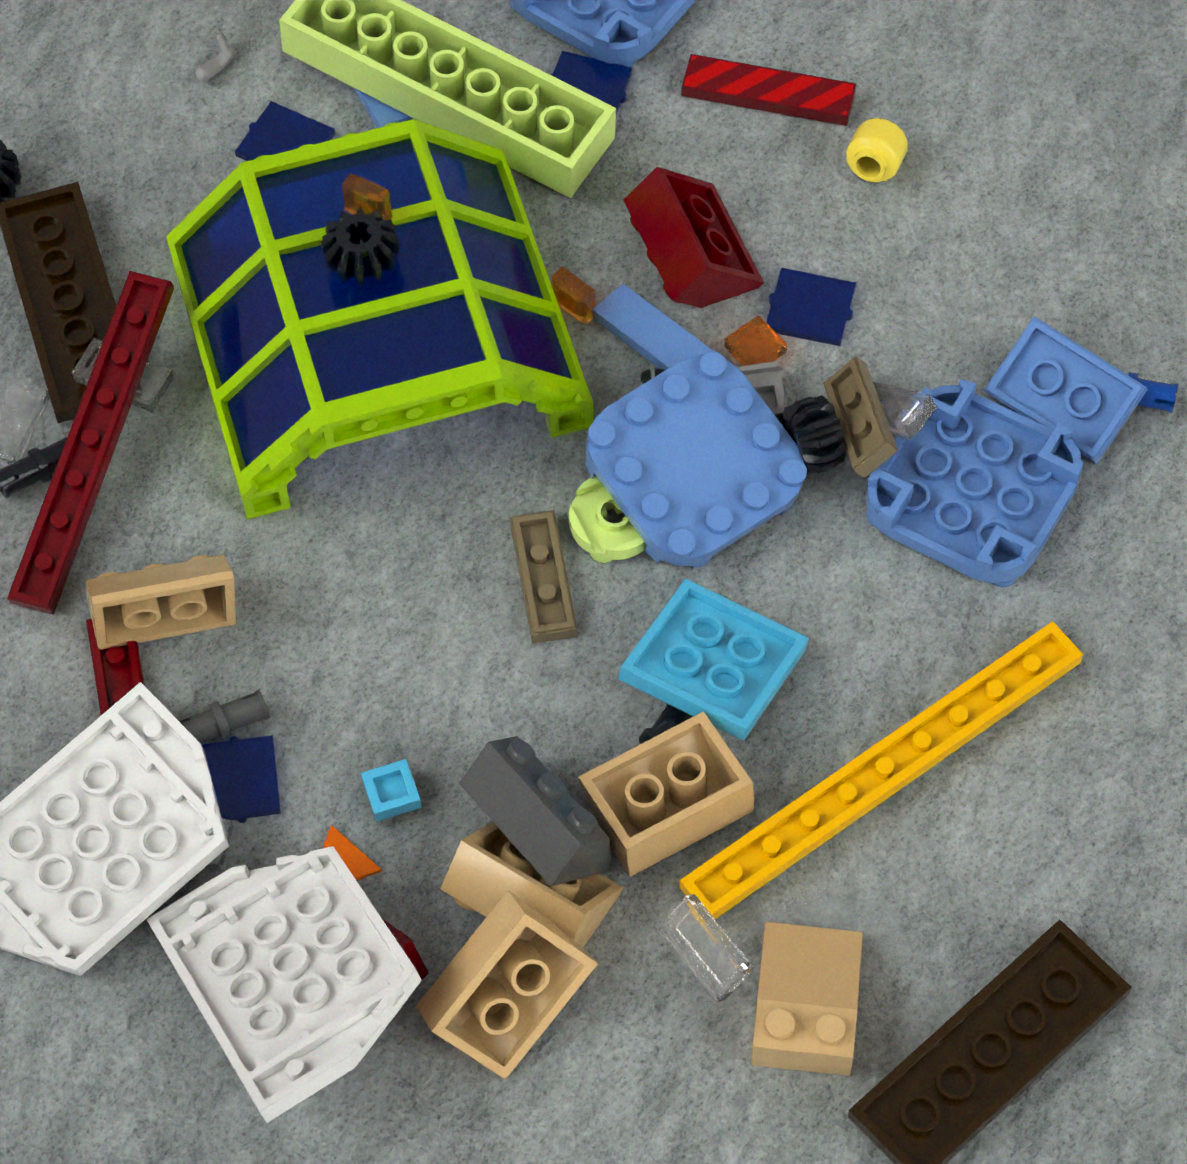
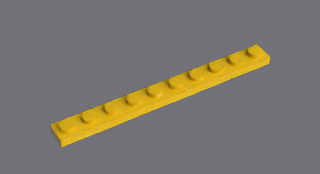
[679,621,1083,924]

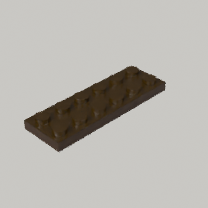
[0,182,144,423]
[848,919,1132,1164]

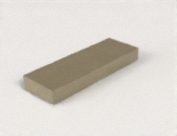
[823,356,898,478]
[509,510,578,644]

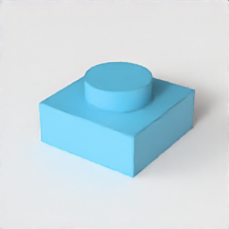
[361,759,422,822]

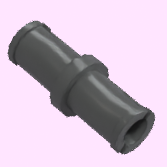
[179,690,270,743]

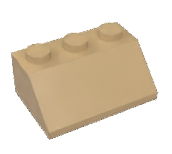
[85,554,236,650]
[578,711,754,877]
[440,822,623,948]
[416,890,598,1080]

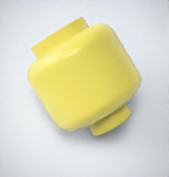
[846,118,908,183]

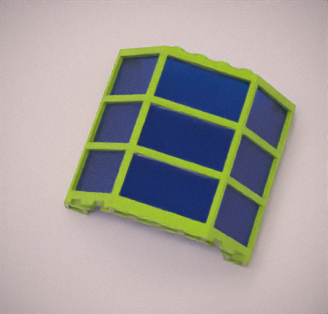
[166,119,594,520]

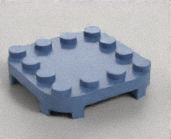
[510,0,696,69]
[585,351,807,570]
[866,379,1084,587]

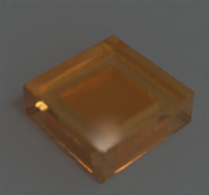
[342,173,392,220]
[552,266,596,324]
[724,315,787,366]

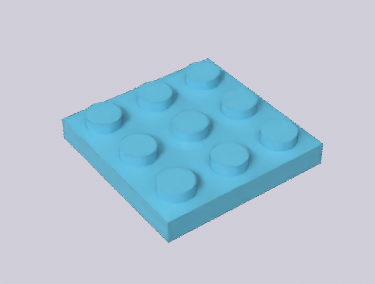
[618,579,809,741]

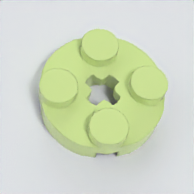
[569,476,647,563]

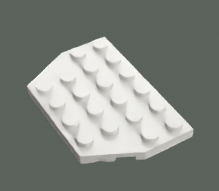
[0,682,229,976]
[146,846,422,1123]

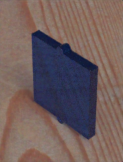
[550,51,632,114]
[235,101,335,185]
[765,267,856,346]
[202,735,281,823]

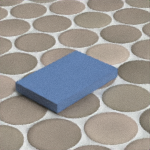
[983,317,1148,465]

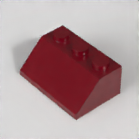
[623,167,764,308]

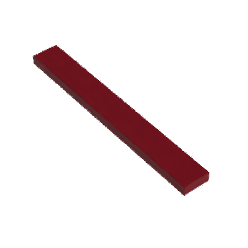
[7,271,174,615]

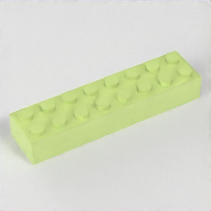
[279,0,616,199]

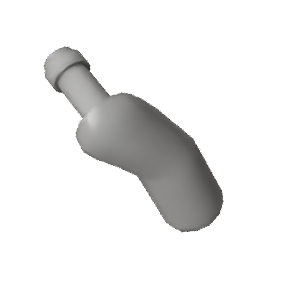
[195,33,235,82]

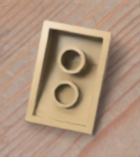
[751,922,863,1076]

